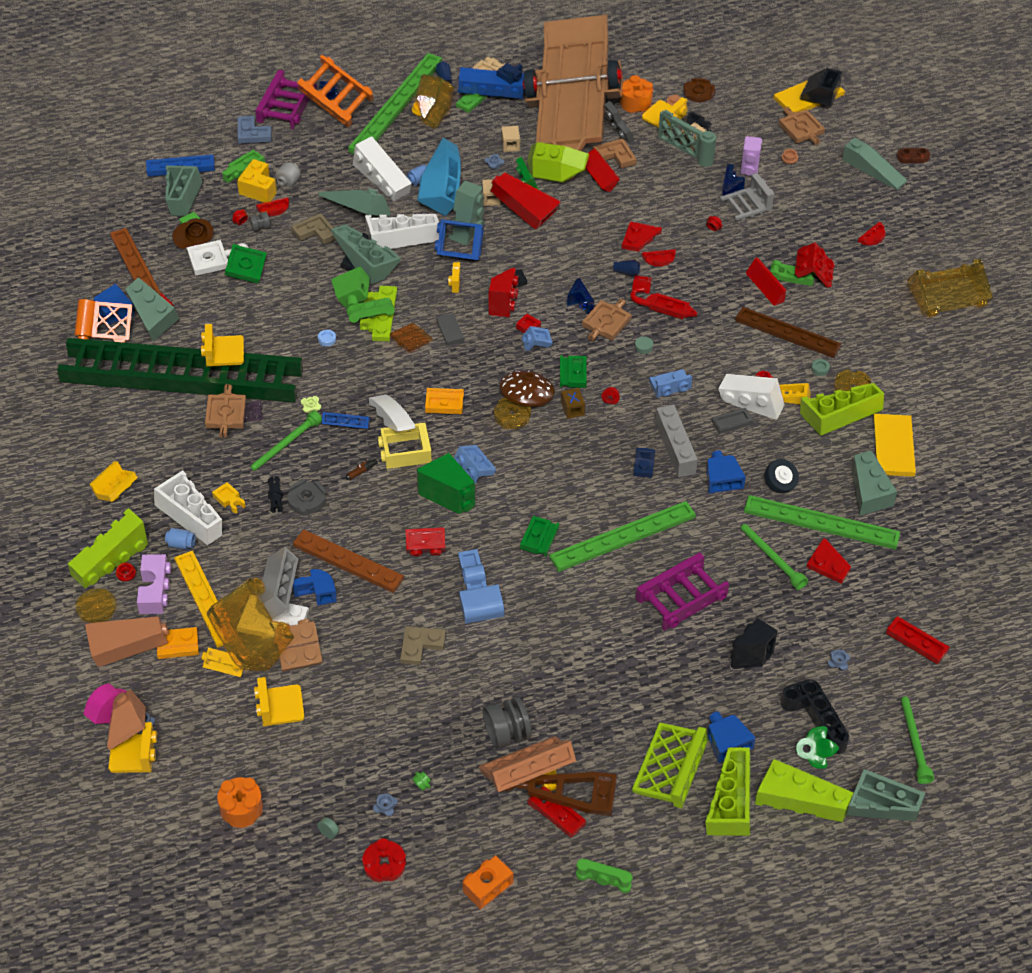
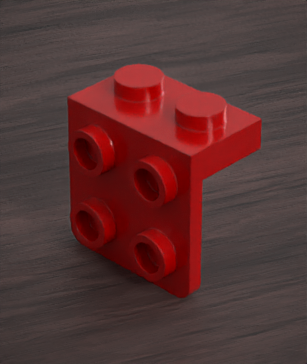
[795,242,835,288]

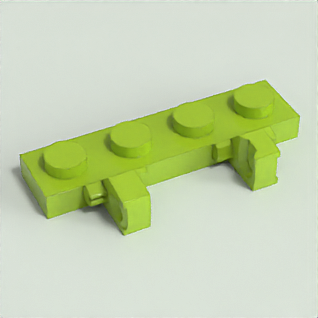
[360,285,397,342]

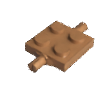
[779,107,825,145]
[582,298,631,341]
[205,384,246,438]

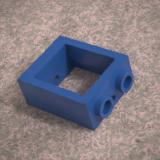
[435,219,484,260]

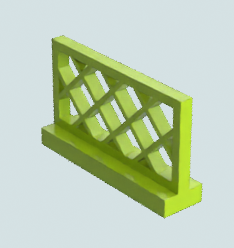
[632,722,708,809]

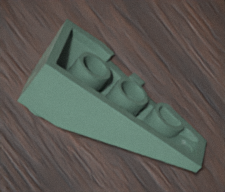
[319,188,391,216]

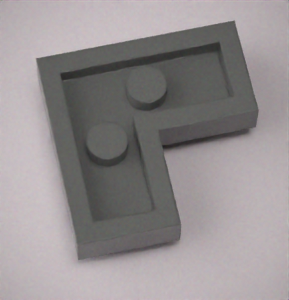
[604,101,635,143]

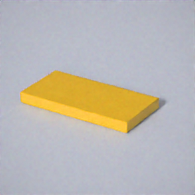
[773,80,845,112]
[873,414,916,477]

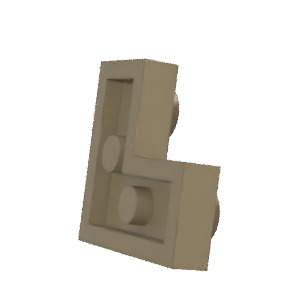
[291,213,336,245]
[400,626,446,665]

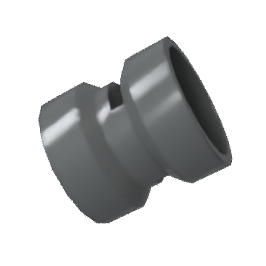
[249,211,270,232]

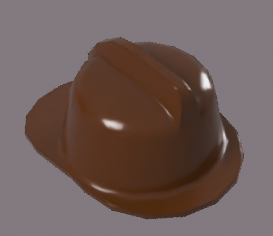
[172,218,213,249]

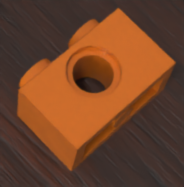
[463,855,514,910]

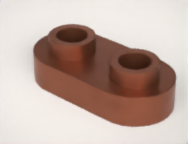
[897,148,930,163]

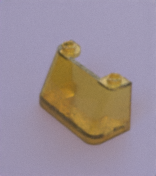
[907,258,993,317]
[207,578,294,671]

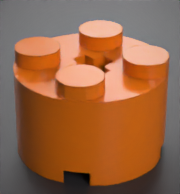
[620,75,653,113]
[217,777,263,828]

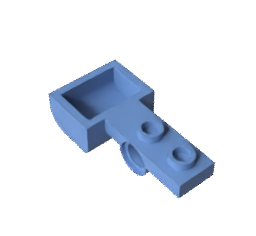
[458,549,504,624]

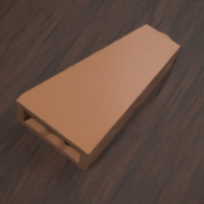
[85,616,169,667]

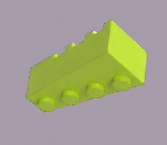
[800,383,884,436]
[68,508,148,588]
[705,748,751,836]
[755,759,854,822]

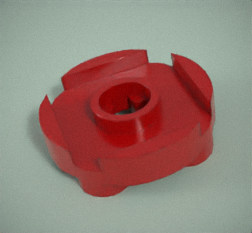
[362,838,406,882]

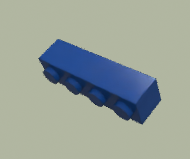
[322,412,371,429]

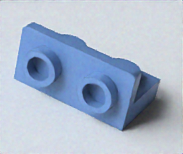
[649,369,692,397]
[454,445,496,484]

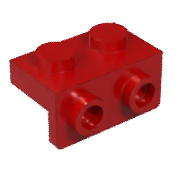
[405,527,446,556]

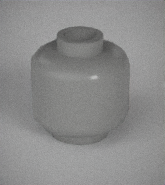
[275,162,300,187]

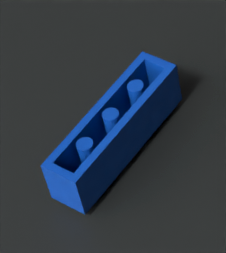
[458,67,524,99]

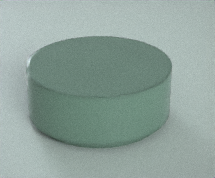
[635,337,653,354]
[811,359,830,376]
[317,817,339,839]

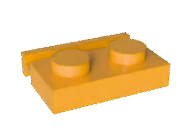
[425,388,464,414]
[157,627,199,659]

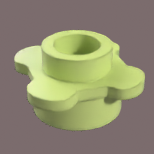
[301,396,321,413]

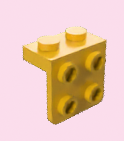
[642,97,688,131]
[201,324,244,366]
[254,677,305,727]
[108,722,157,773]

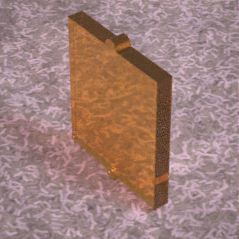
[390,323,433,352]

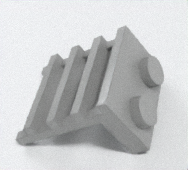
[720,173,775,221]

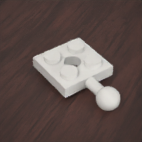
[187,240,248,276]

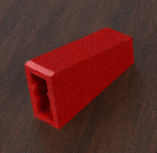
[490,172,561,230]

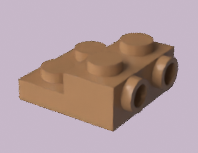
[274,619,323,672]

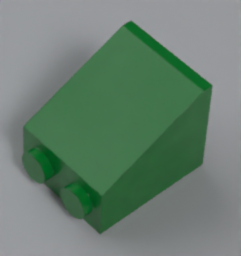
[417,453,475,514]

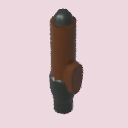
[345,458,378,480]

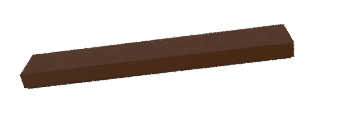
[735,307,842,358]

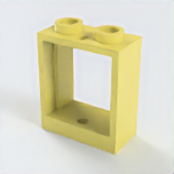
[378,423,432,469]

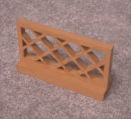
[478,736,576,792]

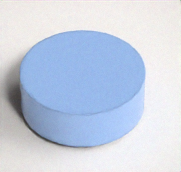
[318,330,336,346]

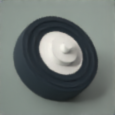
[765,459,799,494]

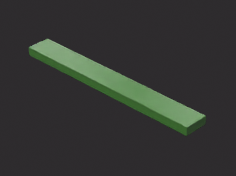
[744,495,900,549]
[549,501,696,572]

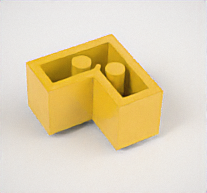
[237,159,277,202]

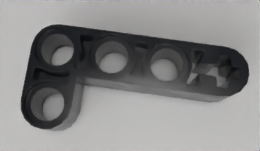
[781,679,849,754]

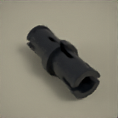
[268,476,283,513]

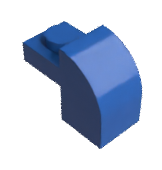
[293,569,337,606]

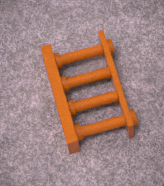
[297,55,373,127]

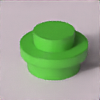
[412,771,431,791]

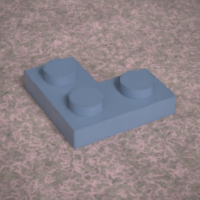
[238,116,272,143]

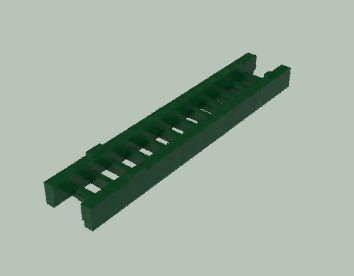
[57,338,303,403]

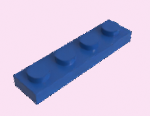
[146,154,215,177]

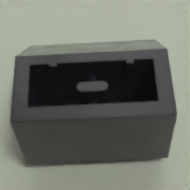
[800,68,843,106]
[730,618,778,669]

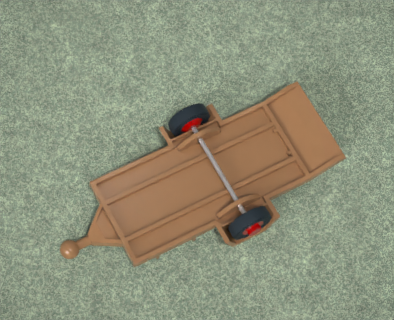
[523,15,623,180]

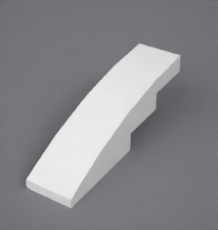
[369,394,415,432]

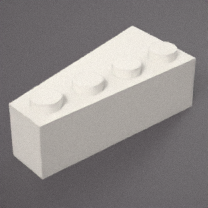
[352,136,412,201]
[365,214,439,249]
[154,470,222,545]

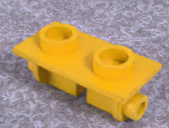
[201,647,247,677]

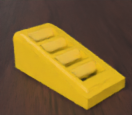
[779,383,811,405]

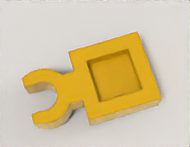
[448,262,460,293]
[212,482,245,514]

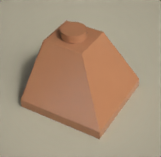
[107,689,146,750]

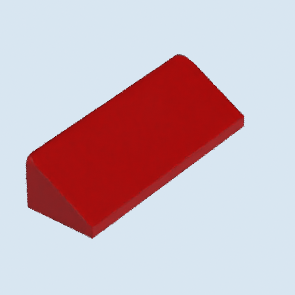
[585,148,620,192]
[746,257,786,306]

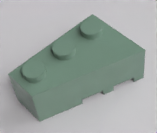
[166,165,203,216]
[449,181,485,245]
[126,277,179,341]
[851,450,897,516]
[847,769,925,821]

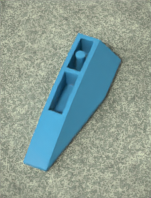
[417,138,461,215]

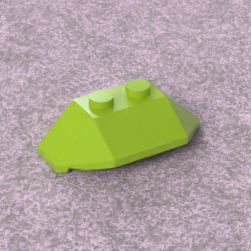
[527,142,589,182]

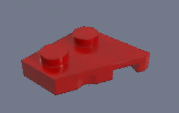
[622,221,662,252]
[806,538,851,584]

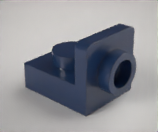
[496,63,523,85]
[633,448,655,478]

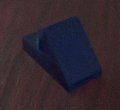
[319,81,340,101]
[722,164,745,196]
[567,278,594,315]

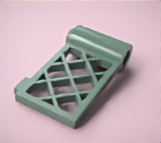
[658,109,716,167]

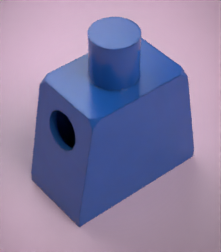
[93,284,135,324]
[706,450,746,493]
[707,712,755,763]

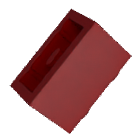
[489,268,519,318]

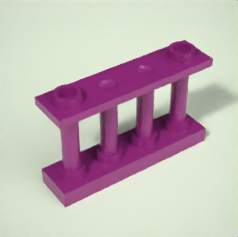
[255,70,317,130]
[635,552,729,631]

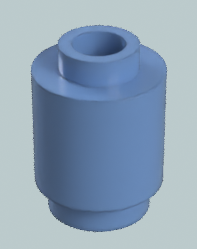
[407,165,427,186]
[165,528,196,550]

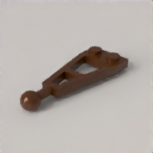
[503,772,617,816]

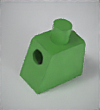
[331,266,370,308]

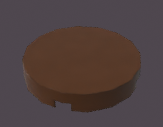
[683,78,715,102]

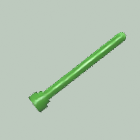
[251,410,322,471]
[741,524,808,590]
[901,696,935,784]

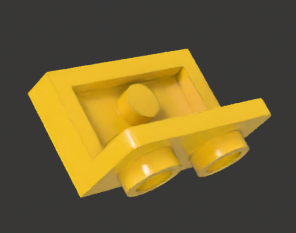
[90,461,138,502]

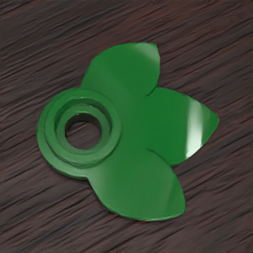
[796,726,839,769]

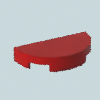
[256,197,289,216]
[858,222,886,245]
[641,249,676,267]

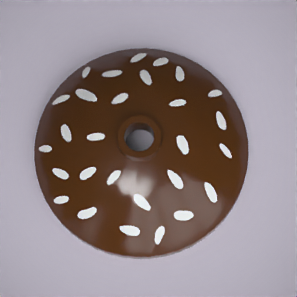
[499,370,555,407]

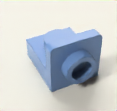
[522,326,553,351]

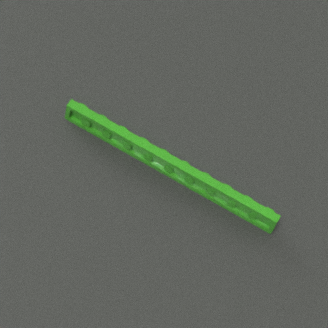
[348,53,442,154]

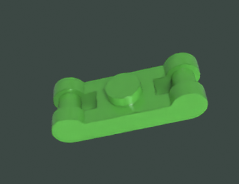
[770,260,816,286]
[346,298,395,323]
[576,859,632,893]

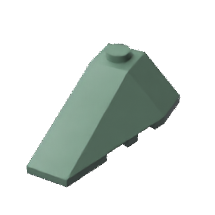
[843,138,907,190]
[331,224,401,285]

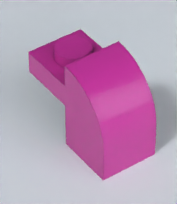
[83,683,127,724]

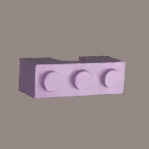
[137,554,171,614]

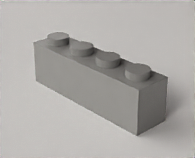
[655,405,698,477]
[256,547,298,621]

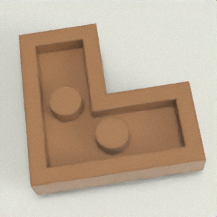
[593,139,637,168]

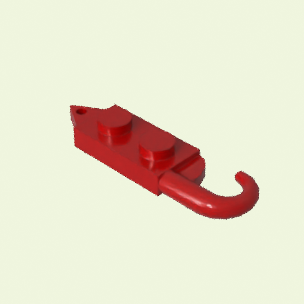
[630,288,697,319]

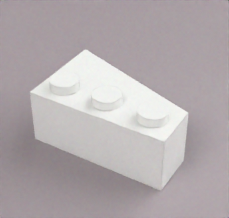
[718,374,784,420]

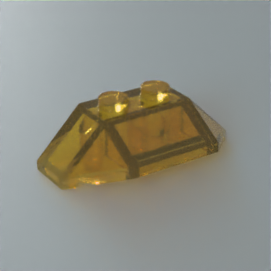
[416,74,455,129]

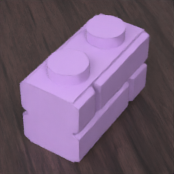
[741,136,762,176]

